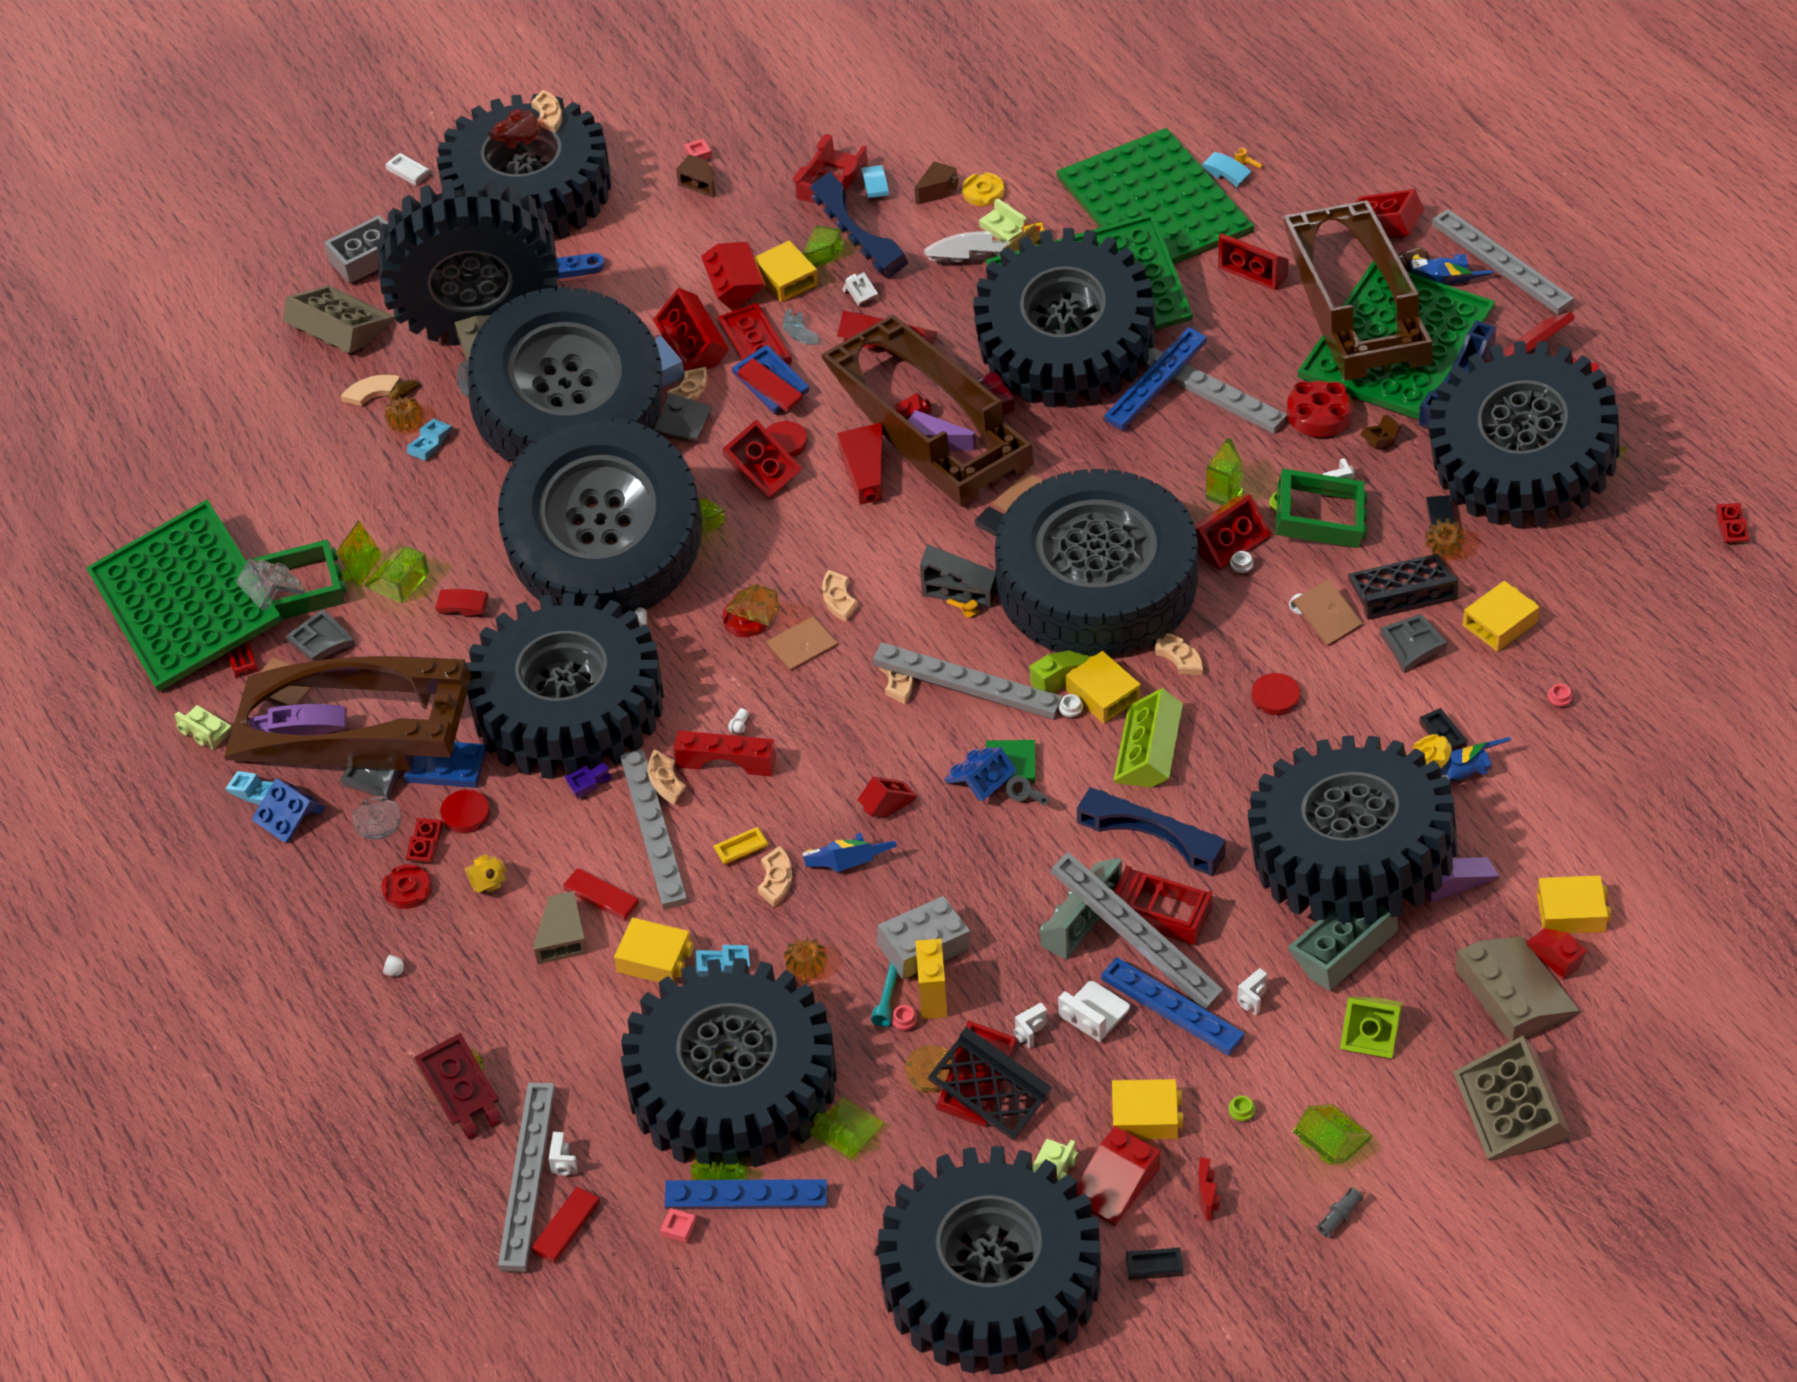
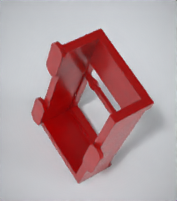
[793,134,868,206]
[1114,865,1213,945]

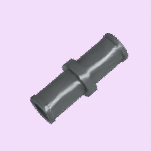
[1316,1187,1364,1238]

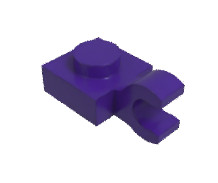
[565,763,612,799]

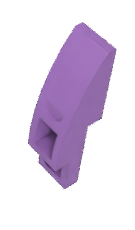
[249,704,347,735]

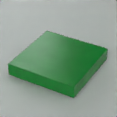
[986,740,1035,784]

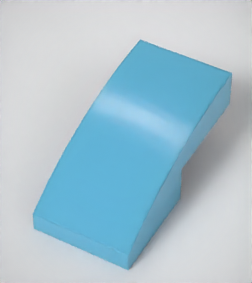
[1202,152,1251,187]
[861,165,889,198]
[407,418,452,461]
[225,771,273,805]
[695,945,750,977]

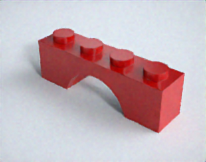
[673,730,776,777]

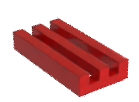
[227,641,258,678]

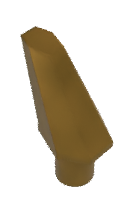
[387,379,420,402]

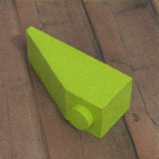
[1029,650,1090,693]

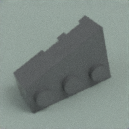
[920,544,997,608]

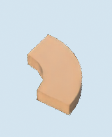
[531,90,562,132]
[667,367,707,401]
[341,375,401,406]
[822,570,858,622]
[1155,633,1203,675]
[879,667,913,704]
[647,749,686,805]
[757,846,792,907]

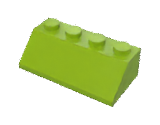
[1113,688,1183,788]

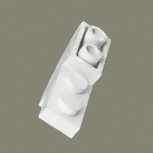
[924,231,1010,262]

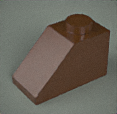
[676,154,716,198]
[915,161,959,204]

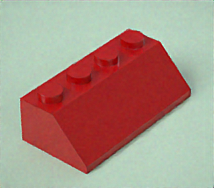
[653,287,730,371]
[837,310,938,355]

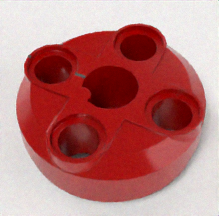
[1286,381,1353,437]

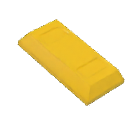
[713,827,769,865]

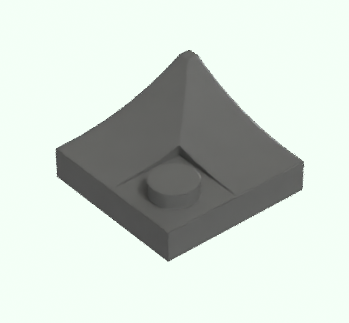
[654,392,712,442]
[286,609,356,661]
[1380,614,1447,673]
[340,767,401,802]

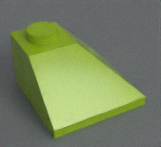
[1340,997,1403,1059]

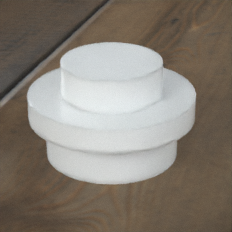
[1230,551,1254,573]
[1059,694,1083,717]

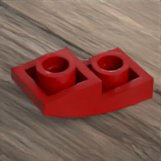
[1716,503,1749,543]
[435,589,489,617]
[406,818,443,863]
[1198,1157,1221,1221]

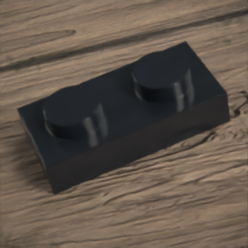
[1419,708,1467,753]

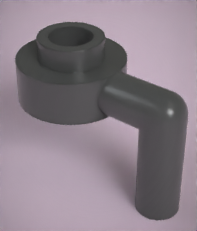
[1006,775,1049,805]

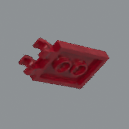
[414,1033,501,1140]

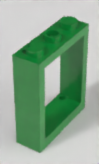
[1276,468,1368,548]
[246,539,347,619]

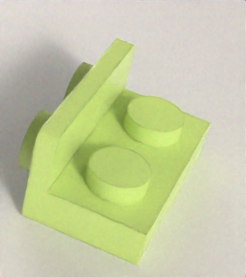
[979,199,1027,242]
[174,705,232,750]
[1033,1139,1079,1181]

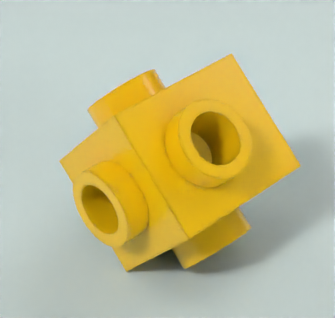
[464,854,506,892]

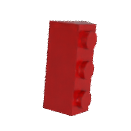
[1218,234,1289,291]
[701,242,766,311]
[1194,494,1272,569]

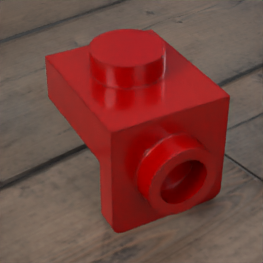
[895,393,932,420]

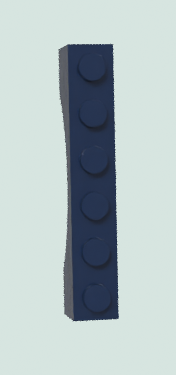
[810,171,909,279]
[1419,320,1497,428]
[1077,787,1226,876]

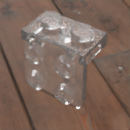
[236,559,306,609]

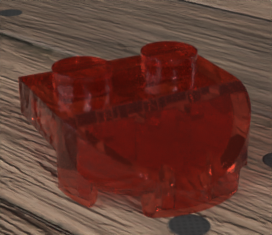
[488,109,541,148]

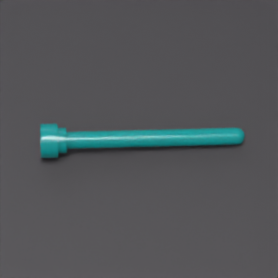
[871,962,898,1027]

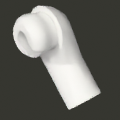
[728,708,750,734]

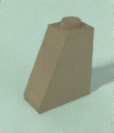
[533,891,587,964]

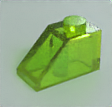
[802,225,844,267]

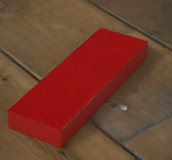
[737,358,802,412]
[563,868,639,921]
[531,1186,600,1264]

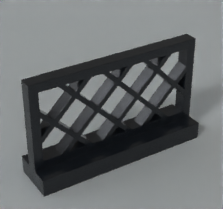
[1348,553,1458,619]
[927,1027,1052,1141]

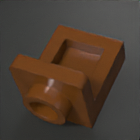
[1360,415,1402,448]

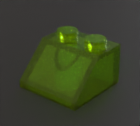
[1206,438,1244,506]
[364,546,429,603]
[1293,1104,1373,1165]

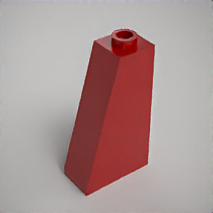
[837,423,883,505]

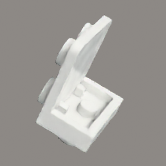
[1058,981,1130,1042]

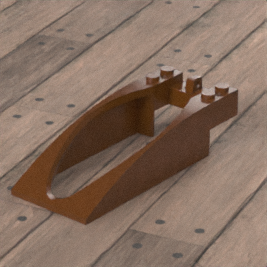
[1283,200,1432,381]
[821,314,1034,507]
[224,656,471,771]

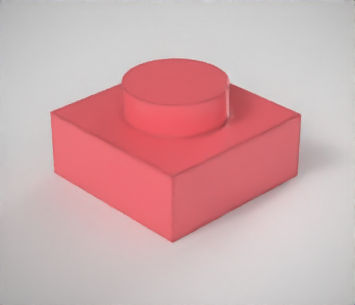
[684,138,712,160]
[660,1208,696,1243]

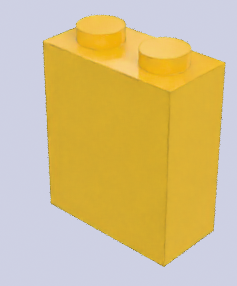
[755,240,818,303]
[1462,581,1539,652]
[1066,651,1141,724]
[1537,875,1611,933]
[614,917,694,982]
[915,939,947,1019]
[1112,1079,1183,1140]

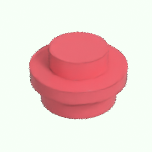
[1548,684,1573,707]
[892,1005,917,1030]

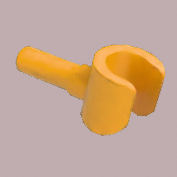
[1234,148,1263,169]
[947,598,979,618]

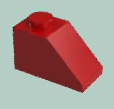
[857,776,917,817]
[1526,928,1587,980]

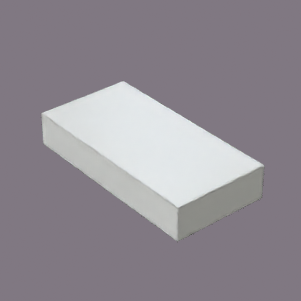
[385,153,431,186]

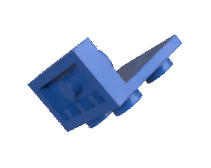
[944,747,1017,801]
[252,778,326,843]

